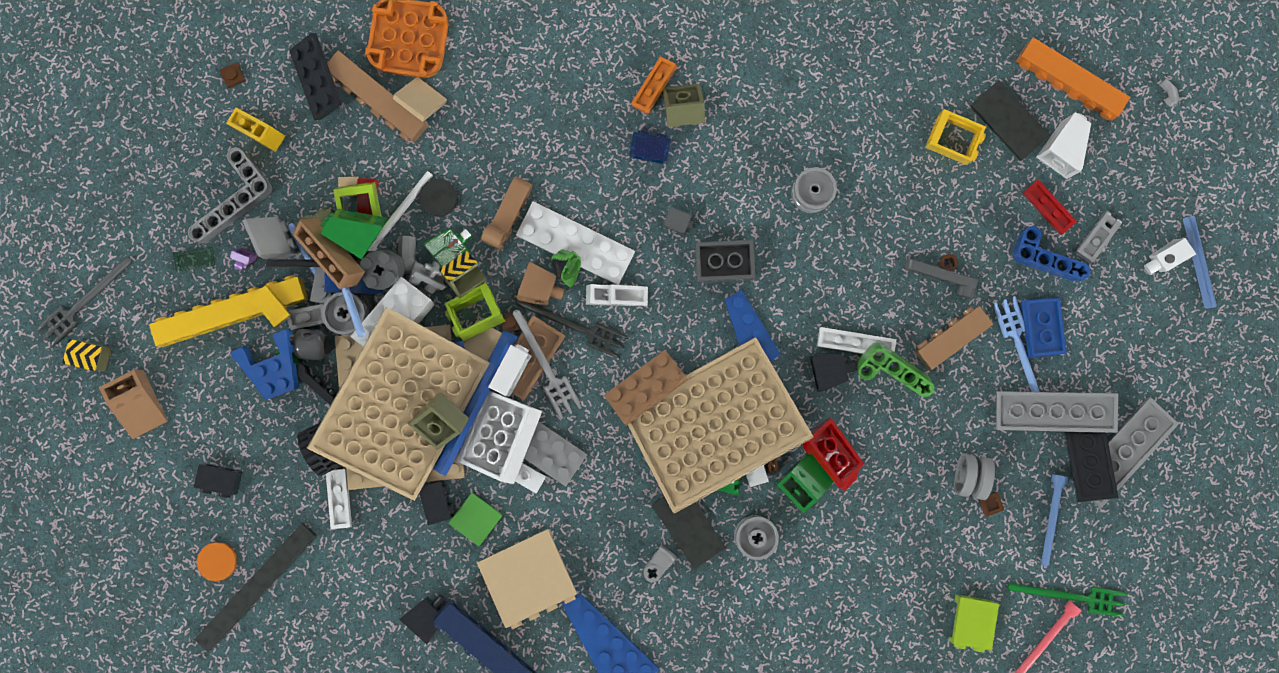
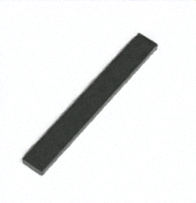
[194,523,317,653]

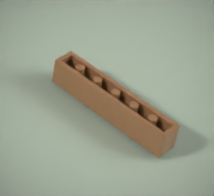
[327,51,429,143]

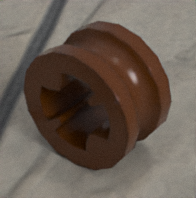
[939,254,958,271]
[766,458,779,474]

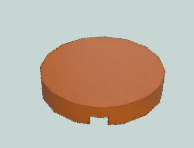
[197,542,237,581]

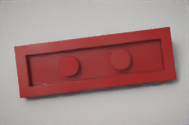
[1022,179,1077,235]

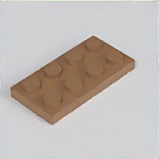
[512,315,566,401]
[604,350,688,426]

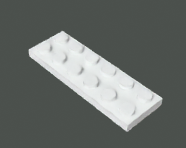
[516,202,635,285]

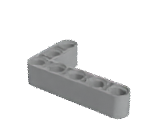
[188,147,272,244]

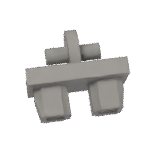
[409,261,445,294]

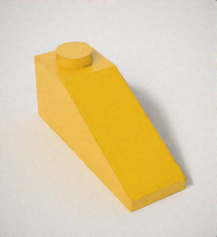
[226,108,285,152]

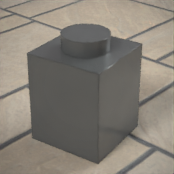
[663,207,693,235]

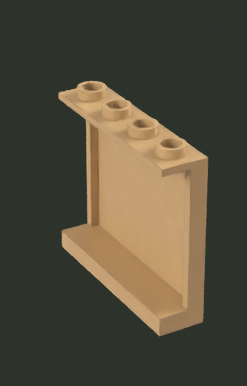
[477,529,579,629]

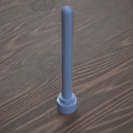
[1041,474,1068,567]

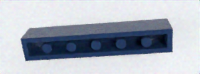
[433,599,537,673]

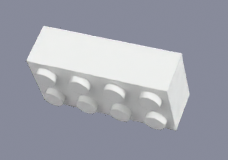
[350,277,434,347]

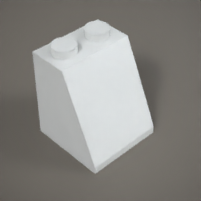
[1036,112,1091,179]

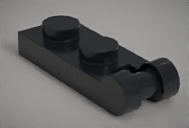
[296,364,337,406]

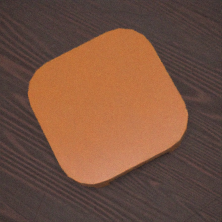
[365,0,449,78]

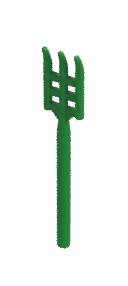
[1008,583,1127,617]

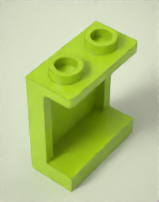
[949,594,999,653]

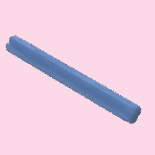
[1183,216,1217,309]

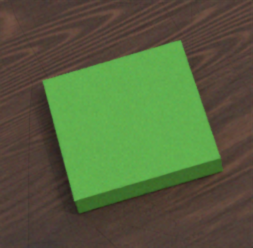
[448,492,503,547]

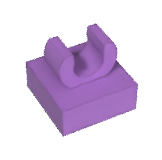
[230,247,257,271]

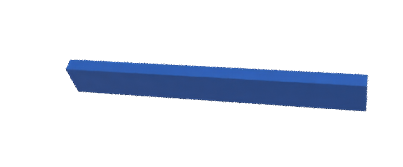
[433,330,517,476]

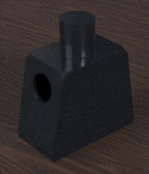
[810,354,857,392]
[400,594,448,645]

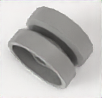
[791,167,837,213]
[322,292,370,336]
[954,453,995,500]
[734,515,779,560]

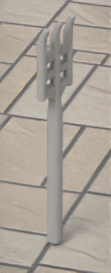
[513,310,582,419]

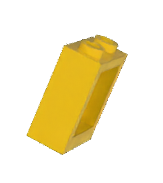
[925,109,986,165]

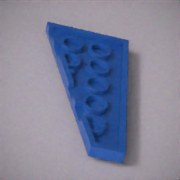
[562,588,659,673]

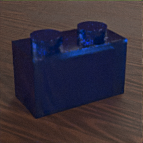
[629,130,671,164]

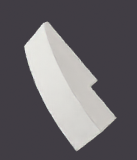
[586,284,648,306]

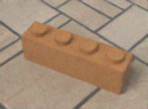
[292,218,365,289]
[914,306,994,370]

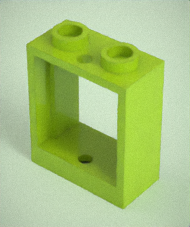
[333,182,382,217]
[444,283,505,342]

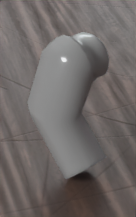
[1159,78,1179,107]

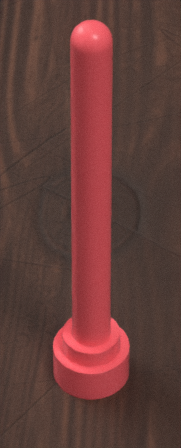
[1015,601,1082,673]

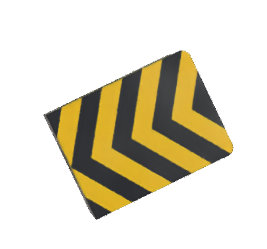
[439,251,487,299]
[62,339,112,372]

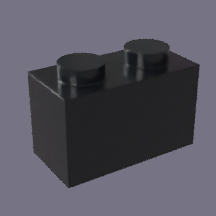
[194,464,243,498]
[419,480,455,525]

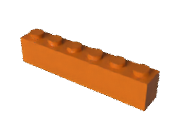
[1016,37,1130,120]

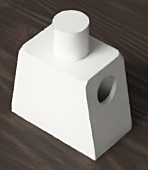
[1144,238,1196,275]

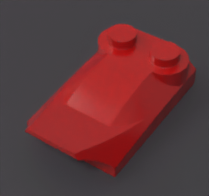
[803,418,864,492]

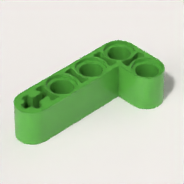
[857,342,934,397]

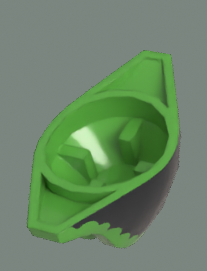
[551,249,581,288]

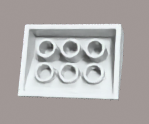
[457,391,542,484]

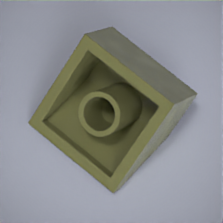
[663,84,705,127]
[408,392,469,450]

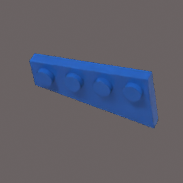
[725,290,781,361]

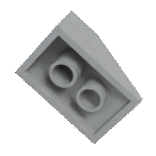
[242,217,297,260]

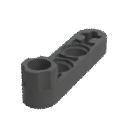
[904,259,978,300]

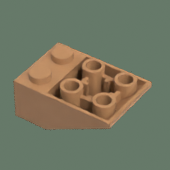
[99,370,168,439]

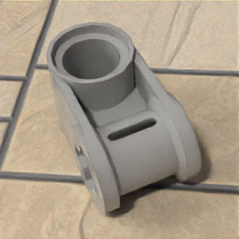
[644,545,677,582]

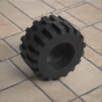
[297,422,342,476]

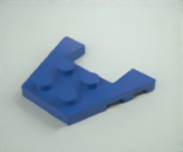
[230,328,299,400]

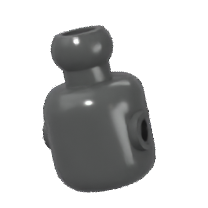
[290,329,329,360]

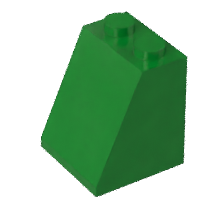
[320,209,388,259]

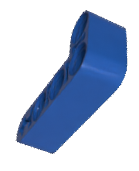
[1013,226,1090,282]

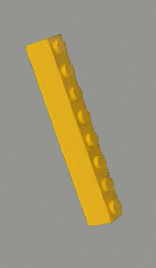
[149,275,309,347]

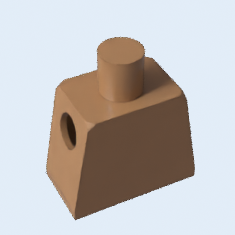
[517,262,565,305]

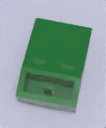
[774,453,834,513]

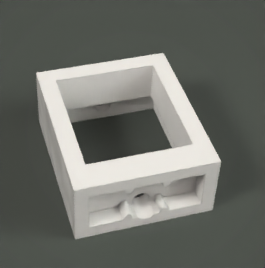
[489,344,531,397]

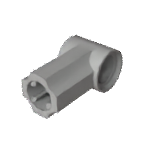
[398,236,417,274]

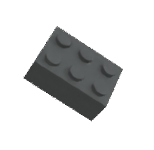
[694,240,755,283]

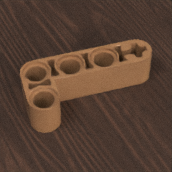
[481,176,533,251]

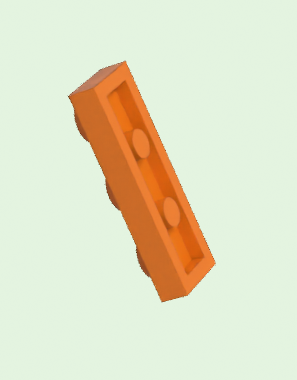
[631,56,677,114]

